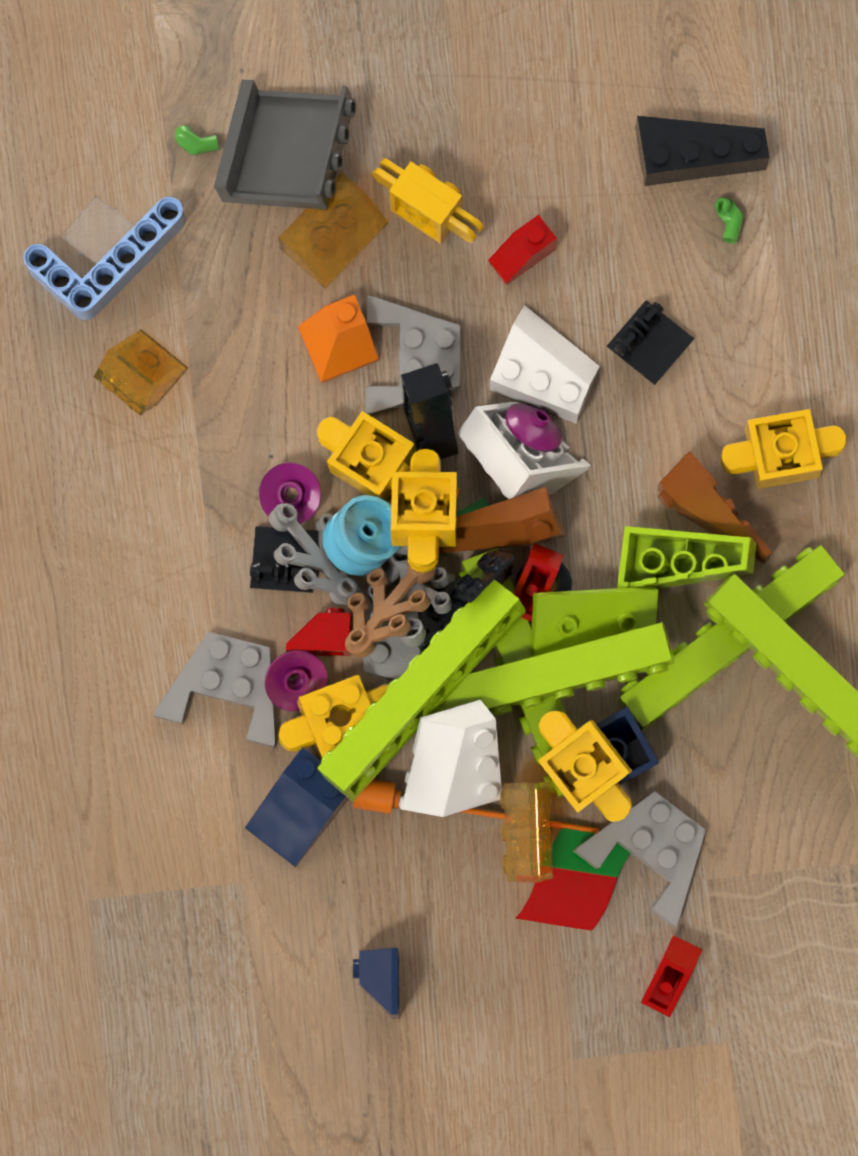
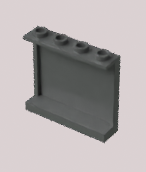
[214,79,356,210]

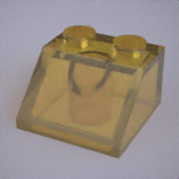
[93,329,188,415]

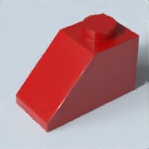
[488,214,557,285]
[513,543,563,622]
[286,608,351,656]
[641,935,703,1017]

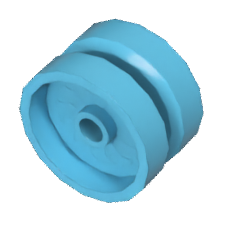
[323,495,400,576]

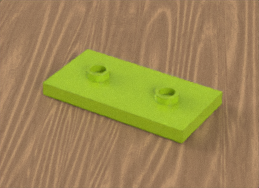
[531,586,658,657]

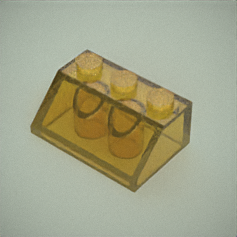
[278,172,388,289]
[500,781,553,883]

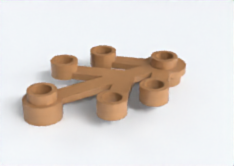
[345,563,436,657]

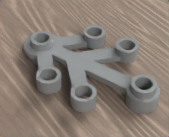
[269,503,360,605]
[368,546,453,647]

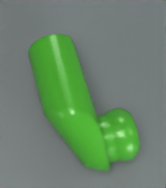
[175,125,219,155]
[715,197,744,244]

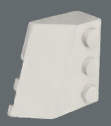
[490,305,600,424]
[457,401,591,499]
[399,700,502,817]

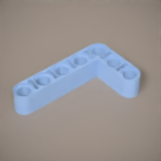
[24,197,186,320]

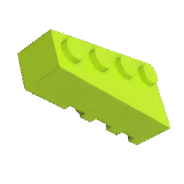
[617,526,757,589]

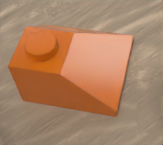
[298,294,379,383]

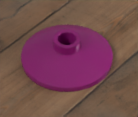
[505,403,562,452]
[259,462,321,524]
[264,650,328,711]

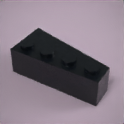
[635,116,770,186]
[401,363,459,460]

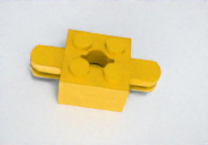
[372,158,484,244]
[720,409,846,489]
[317,411,416,501]
[391,449,457,573]
[278,674,389,761]
[538,710,632,822]

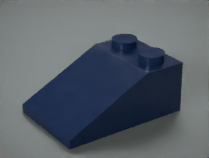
[245,747,349,868]

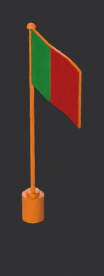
[353,779,630,931]

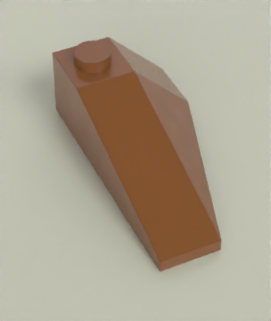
[657,451,772,563]
[439,487,566,553]

